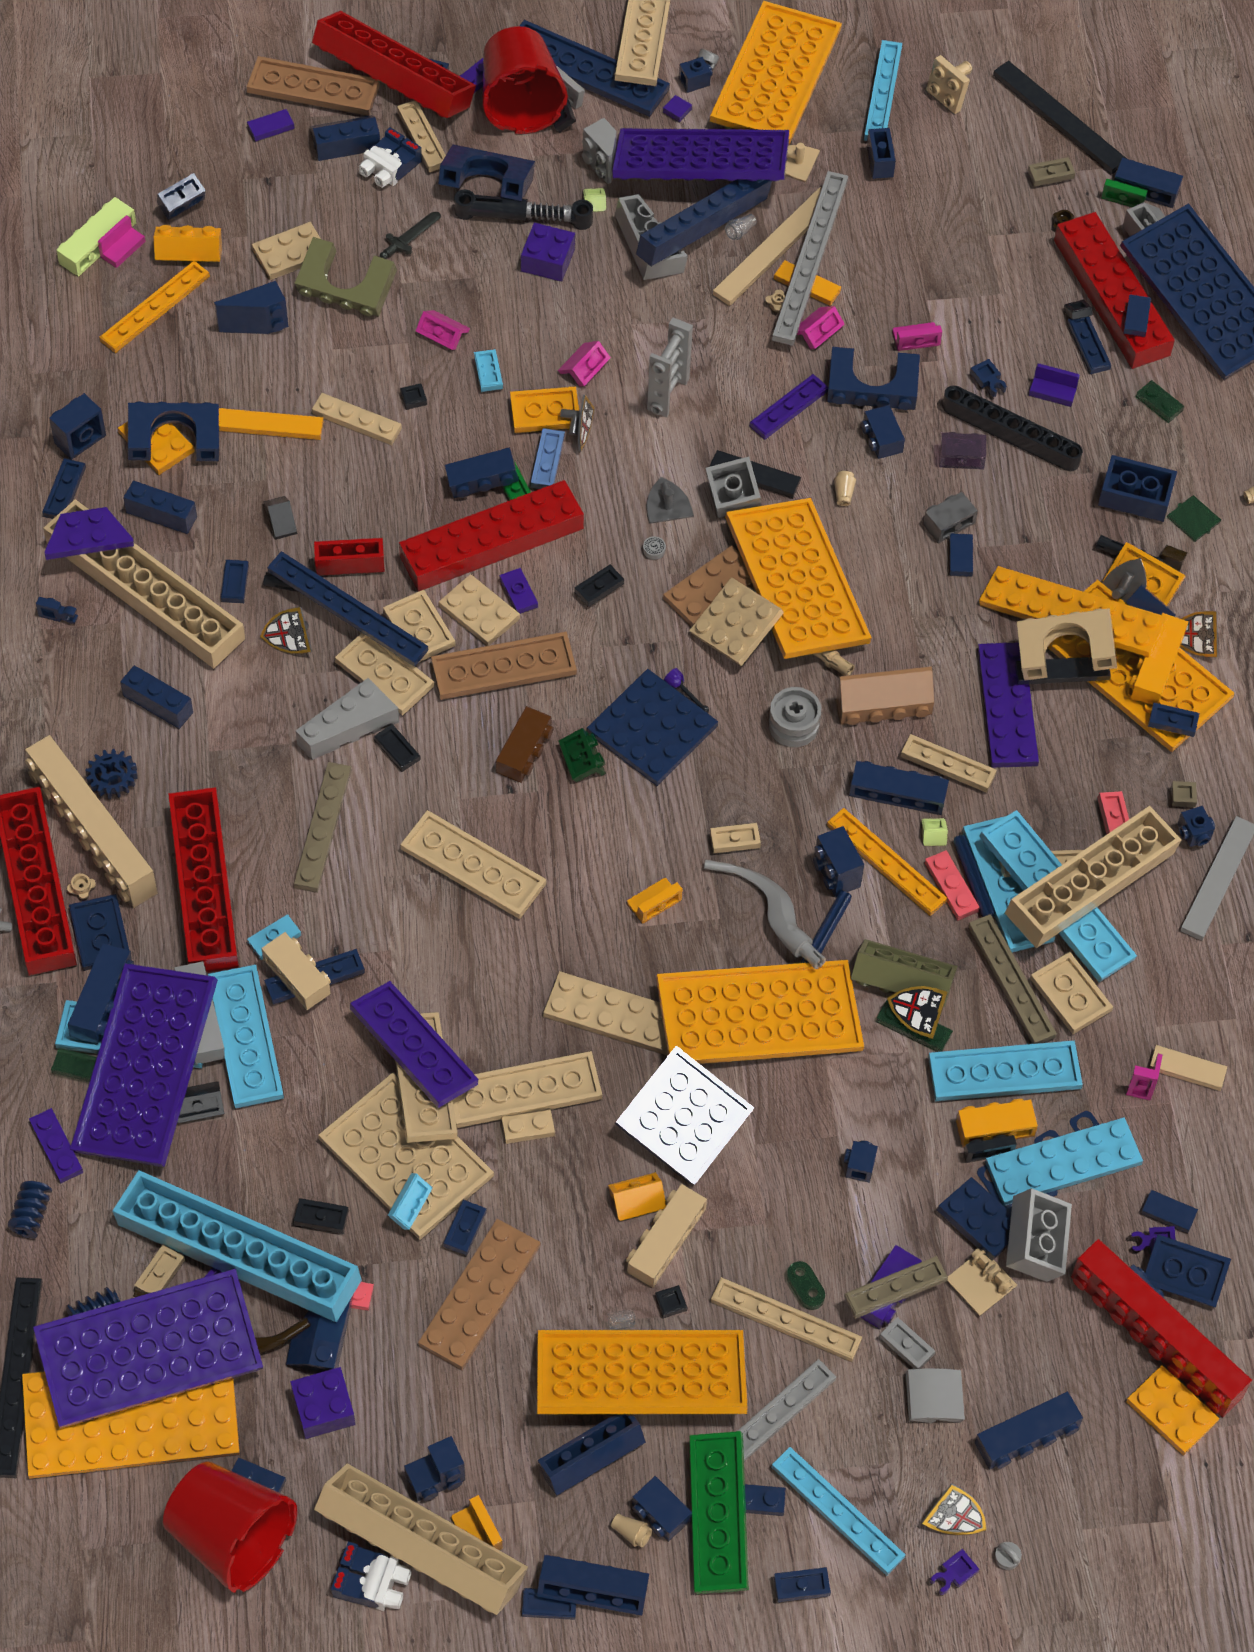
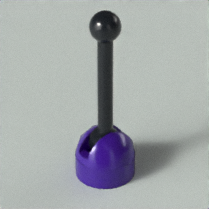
[664,668,709,713]

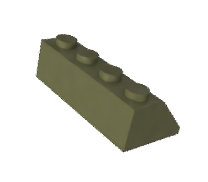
[851,939,958,1007]

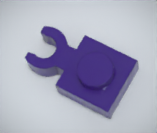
[1131,1226,1176,1253]
[930,1549,979,1595]

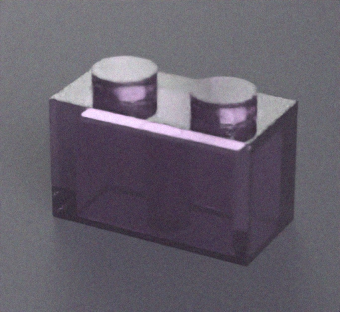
[939,432,986,470]

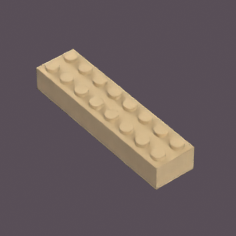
[25,735,158,908]
[1005,806,1181,948]
[314,1463,528,1615]

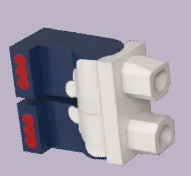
[359,127,422,188]
[331,1541,412,1611]

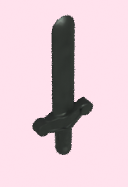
[379,211,441,259]

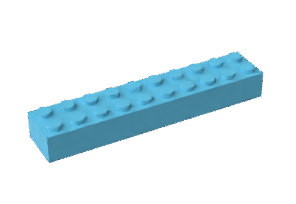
[112,1170,362,1322]

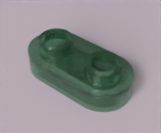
[787,1261,825,1310]

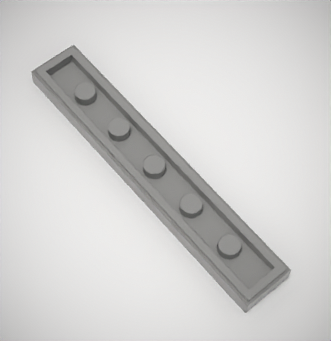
[1180,816,1254,941]
[738,1359,836,1462]

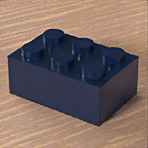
[1098,455,1177,522]

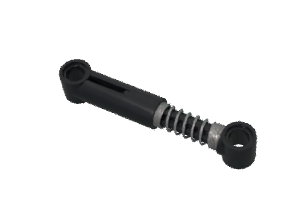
[454,189,593,230]

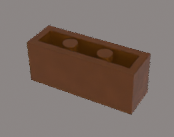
[496,706,554,783]

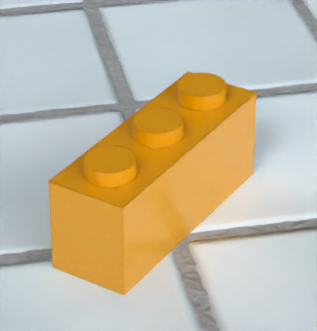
[153,225,222,262]
[956,1099,1038,1148]

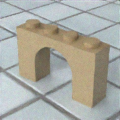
[1017,608,1117,681]

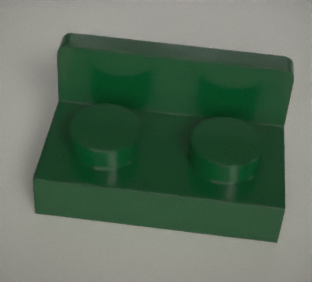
[558,728,606,782]

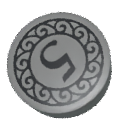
[643,536,666,560]

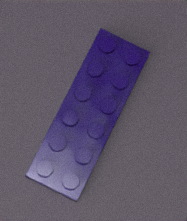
[978,643,1039,768]
[350,981,479,1108]

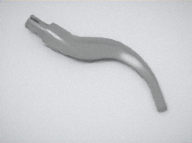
[704,859,826,969]

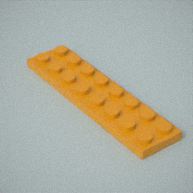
[979,566,1168,657]

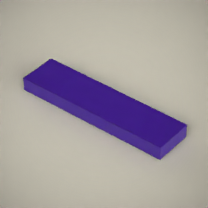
[749,374,828,440]

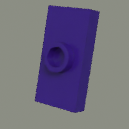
[499,568,538,614]

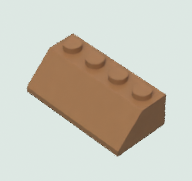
[836,666,934,725]

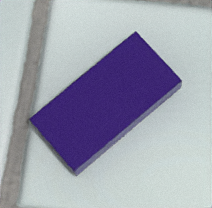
[247,109,295,142]

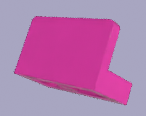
[98,215,146,268]
[797,306,845,349]
[416,310,470,350]
[892,322,942,351]
[558,341,611,387]
[1126,1053,1163,1100]

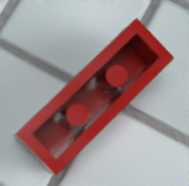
[314,538,385,576]

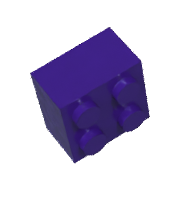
[521,222,575,282]
[290,1367,356,1439]

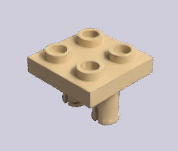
[926,55,972,114]

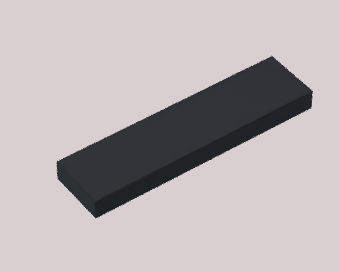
[709,450,801,499]
[1015,657,1111,685]

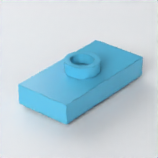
[474,349,503,392]
[247,914,301,960]
[388,1173,433,1230]

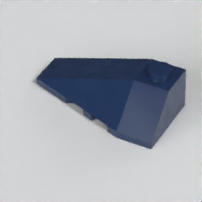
[286,1294,354,1372]

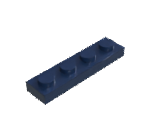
[264,949,365,1005]

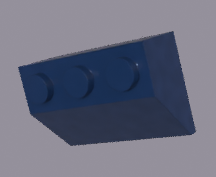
[310,115,380,161]

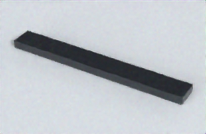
[993,60,1127,174]
[0,1277,43,1478]

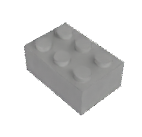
[1006,1188,1072,1282]

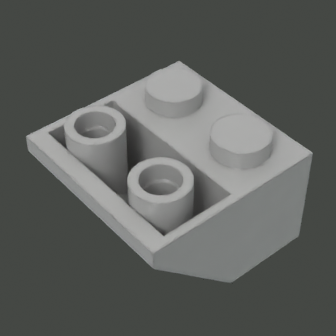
[582,118,617,184]
[1123,202,1165,237]

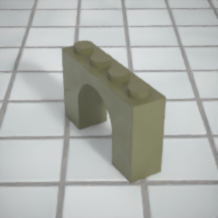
[295,237,397,317]

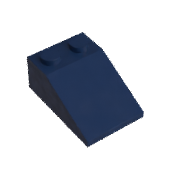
[214,281,289,334]

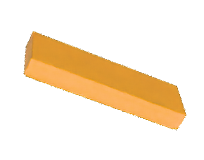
[774,260,841,306]

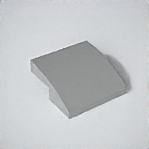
[906,1368,965,1423]

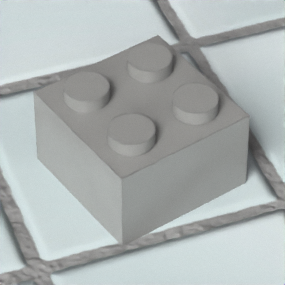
[706,457,761,518]

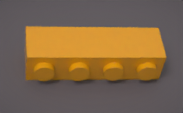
[1129,613,1188,705]

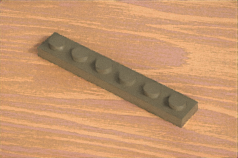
[294,762,352,893]
[968,914,1057,1044]

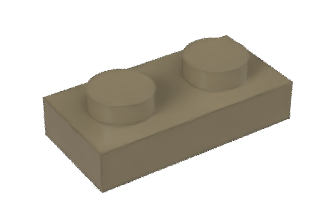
[1028,157,1075,186]

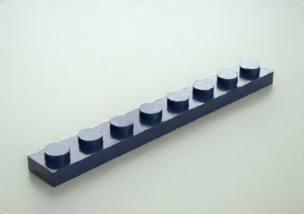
[267,551,429,667]

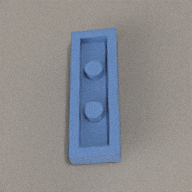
[531,428,565,489]

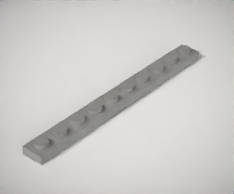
[772,171,848,346]

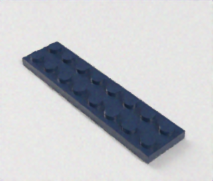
[520,20,670,117]

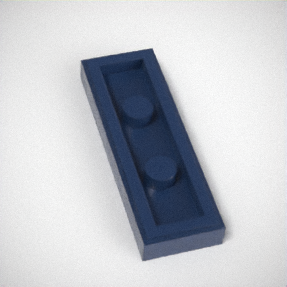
[1067,316,1111,374]
[42,458,86,519]

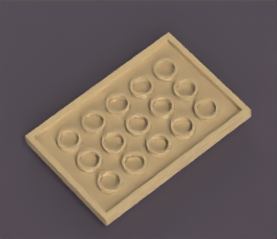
[318,1073,494,1240]

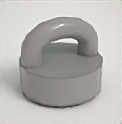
[698,49,719,69]
[994,1542,1022,1570]

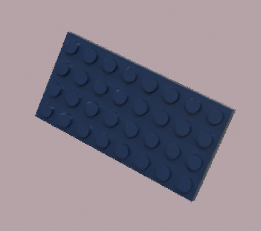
[1120,203,1254,380]

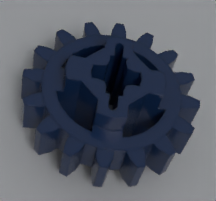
[85,749,138,799]

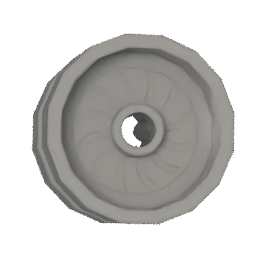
[769,687,821,747]

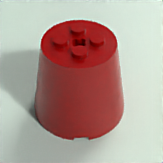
[483,26,568,134]
[163,1461,297,1593]

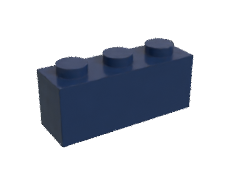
[1114,158,1183,208]
[445,447,519,498]
[123,480,197,534]
[120,665,193,729]

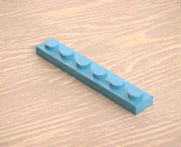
[864,40,902,141]
[772,1447,906,1576]

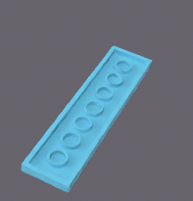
[979,810,1137,983]

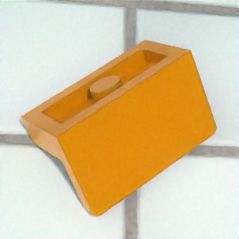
[627,878,683,924]
[608,1172,667,1221]
[452,1495,503,1550]

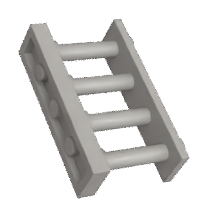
[647,317,693,417]

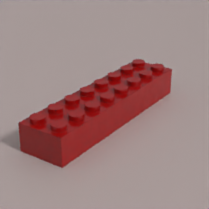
[312,11,476,118]
[1054,212,1175,369]
[399,480,584,592]
[0,787,77,976]
[168,787,239,973]
[1071,1239,1252,1418]

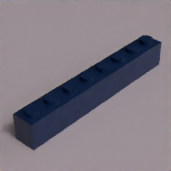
[636,179,772,267]

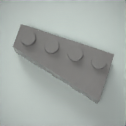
[615,194,688,280]
[296,678,399,760]

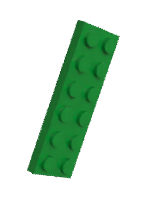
[690,1431,749,1594]

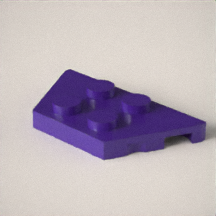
[45,507,134,560]

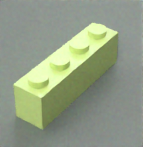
[56,197,136,277]

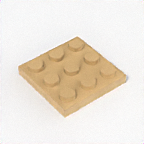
[689,577,784,666]

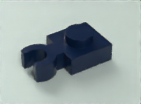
[970,359,1007,397]
[36,597,78,624]

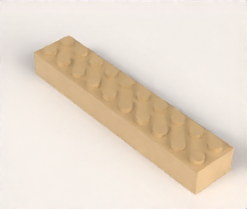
[43,499,245,669]

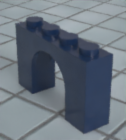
[438,144,535,201]
[827,347,920,410]
[128,401,219,461]

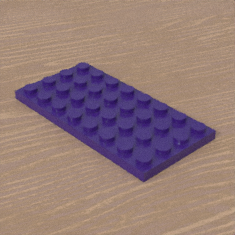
[612,128,789,181]
[70,963,218,1167]
[33,1269,263,1428]

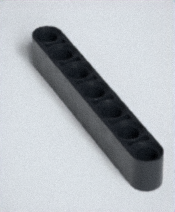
[942,385,1083,471]

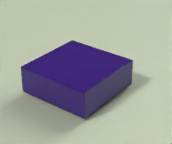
[663,95,692,122]

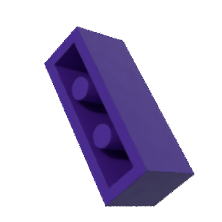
[860,1245,922,1329]

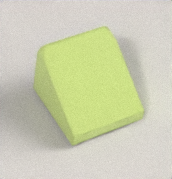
[583,188,606,211]
[921,818,948,846]

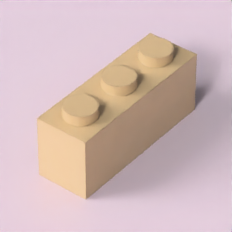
[262,932,331,1010]

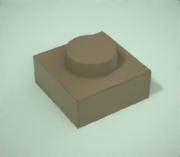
[1171,781,1197,807]

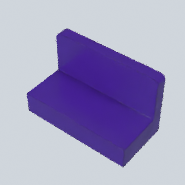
[1029,363,1080,407]

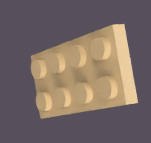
[335,633,434,716]

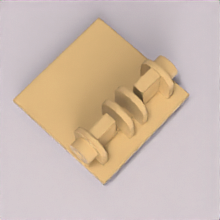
[947,1249,1017,1316]

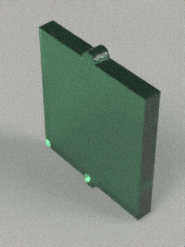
[1167,495,1221,542]

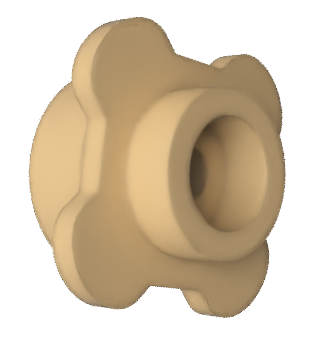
[766,290,786,312]
[67,873,96,899]

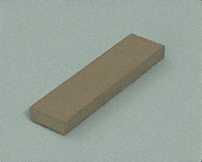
[844,1256,948,1319]

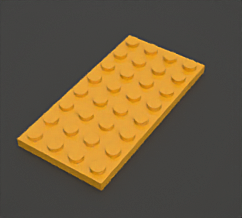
[710,1,842,145]
[725,498,872,659]
[1047,579,1235,752]
[656,960,864,1064]
[537,1330,747,1414]
[22,1372,240,1479]

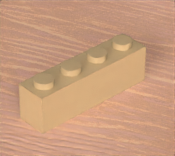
[626,1184,707,1288]

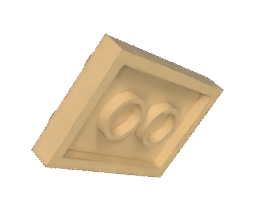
[252,222,321,280]
[439,574,520,646]
[383,590,456,662]
[1030,952,1113,1034]

